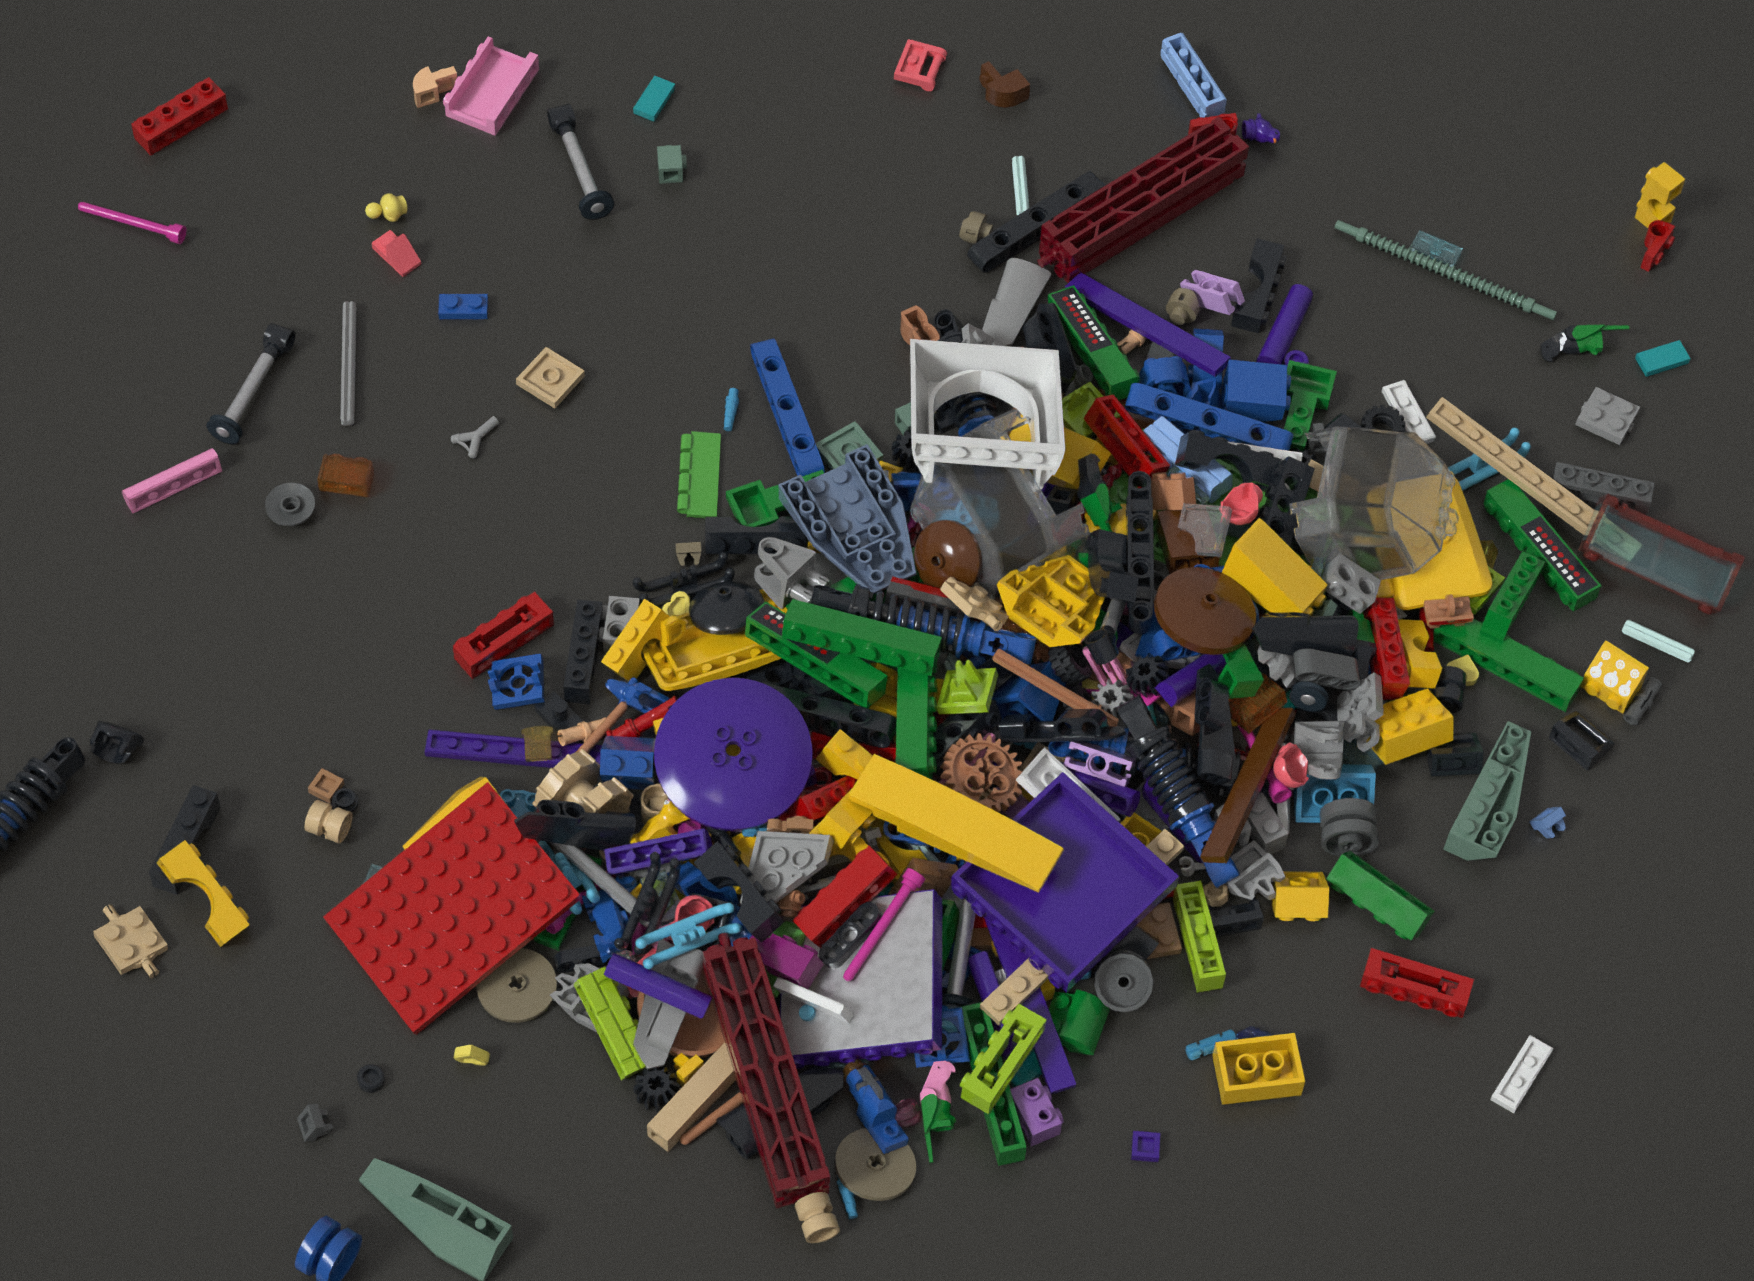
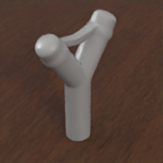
[451,416,499,459]

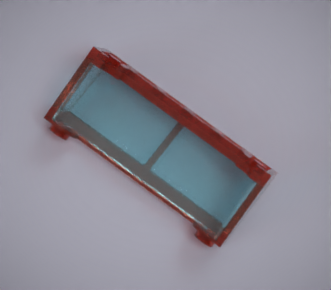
[1579,494,1745,615]

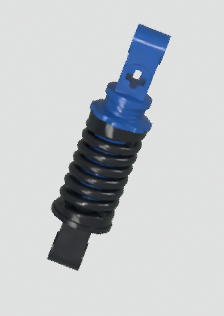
[1117,695,1240,888]

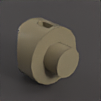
[959,211,993,244]
[1166,288,1200,325]

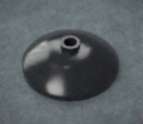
[689,581,764,635]

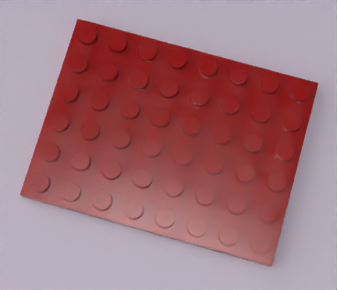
[323,782,582,1035]

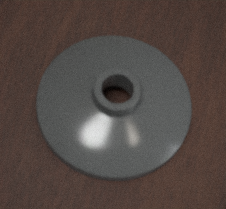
[265,483,315,526]

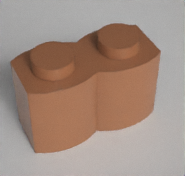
[900,305,940,345]
[1151,472,1196,510]

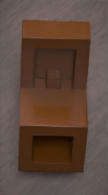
[979,61,1030,108]

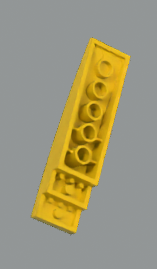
[848,754,1064,893]

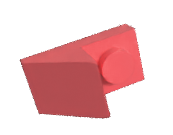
[372,230,421,277]

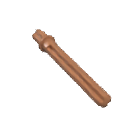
[992,649,1119,726]

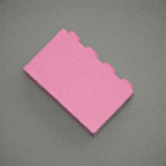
[443,36,539,136]

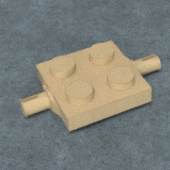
[940,577,1009,631]
[93,904,168,978]

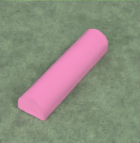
[122,448,222,514]

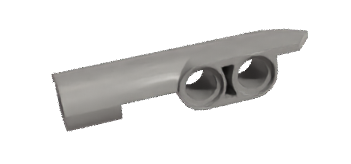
[982,258,1051,346]
[633,939,704,1070]

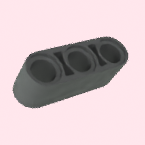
[1293,649,1360,690]

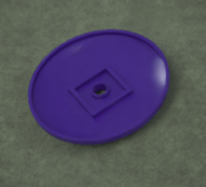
[654,678,812,831]

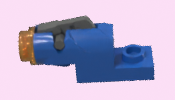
[843,1059,909,1154]

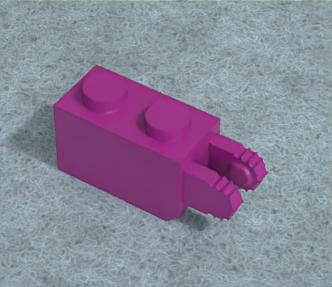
[749,933,824,989]

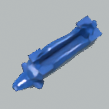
[605,677,670,714]
[582,874,638,963]

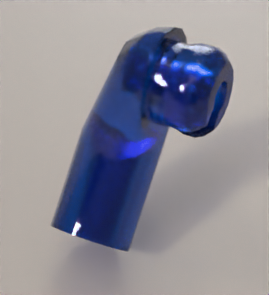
[1236,1026,1274,1040]

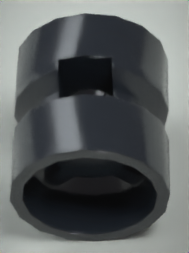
[1431,666,1467,713]

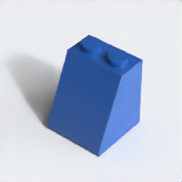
[1221,359,1291,422]
[992,661,1066,721]
[600,736,656,790]

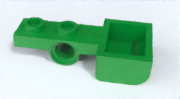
[1284,360,1337,452]
[726,470,824,527]

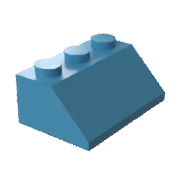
[1293,764,1376,823]

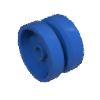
[295,1215,362,1281]

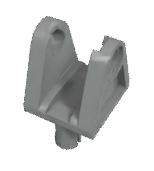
[754,537,832,609]
[1291,721,1344,779]

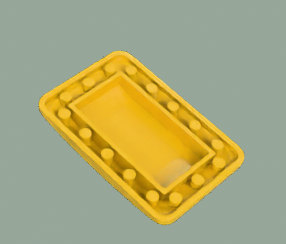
[1362,475,1492,610]
[641,589,787,691]

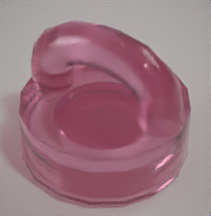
[895,1098,921,1127]

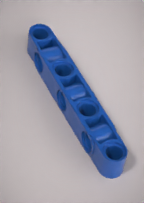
[750,338,825,476]
[1125,383,1294,451]

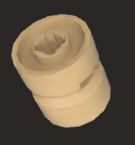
[640,784,668,824]
[304,800,353,844]
[795,1192,840,1243]

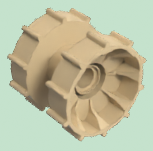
[532,749,634,851]

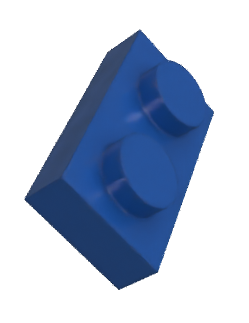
[438,294,488,319]

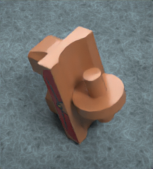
[1423,594,1474,628]

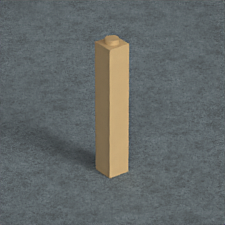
[647,1042,736,1152]

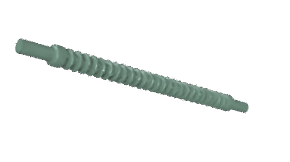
[1335,220,1557,321]

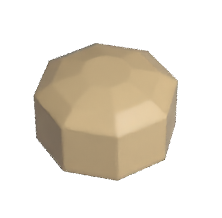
[1203,881,1229,907]

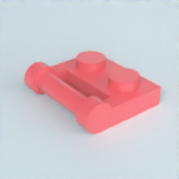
[894,39,947,91]

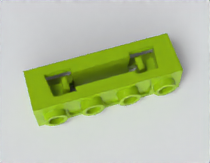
[1172,881,1226,993]
[960,1004,1047,1114]

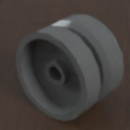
[1319,798,1379,857]
[1094,949,1153,1012]

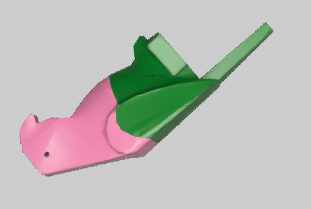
[920,1061,956,1164]

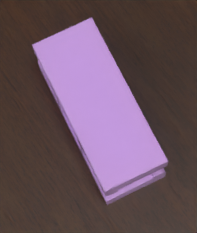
[1180,270,1245,315]
[1064,741,1136,787]

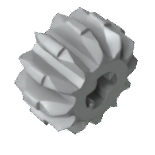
[1091,679,1134,719]

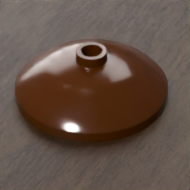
[914,520,982,589]

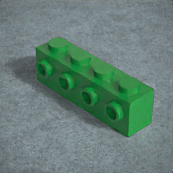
[1326,851,1435,940]

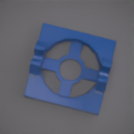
[488,654,545,710]
[914,1005,970,1068]

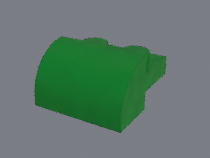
[1049,990,1110,1055]

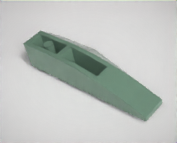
[1443,721,1531,861]
[359,1158,513,1281]

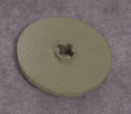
[476,948,557,1023]
[835,1128,916,1201]

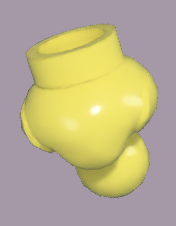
[365,193,407,222]

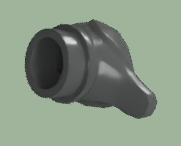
[1064,364,1093,397]

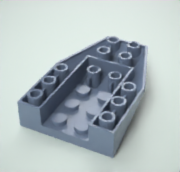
[778,444,916,595]

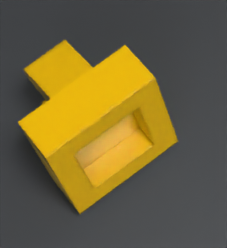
[673,1053,704,1087]

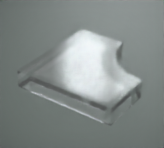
[1178,503,1232,557]

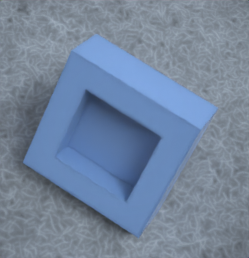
[1529,807,1566,839]

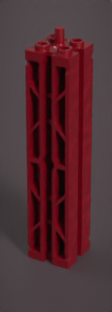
[1037,116,1249,283]
[703,933,831,1209]

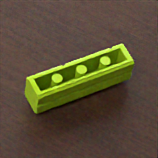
[573,967,647,1080]

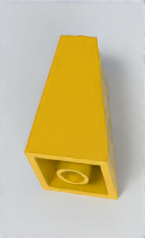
[1007,414,1111,489]
[1222,518,1328,615]

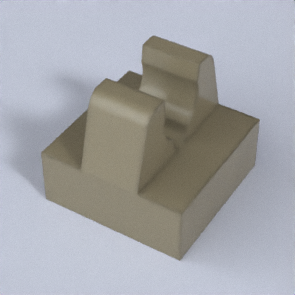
[675,542,702,566]

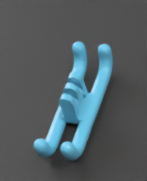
[1437,427,1531,491]
[538,841,600,915]
[635,903,742,969]

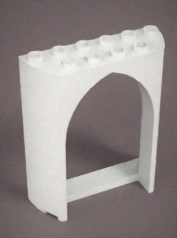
[910,339,1065,491]

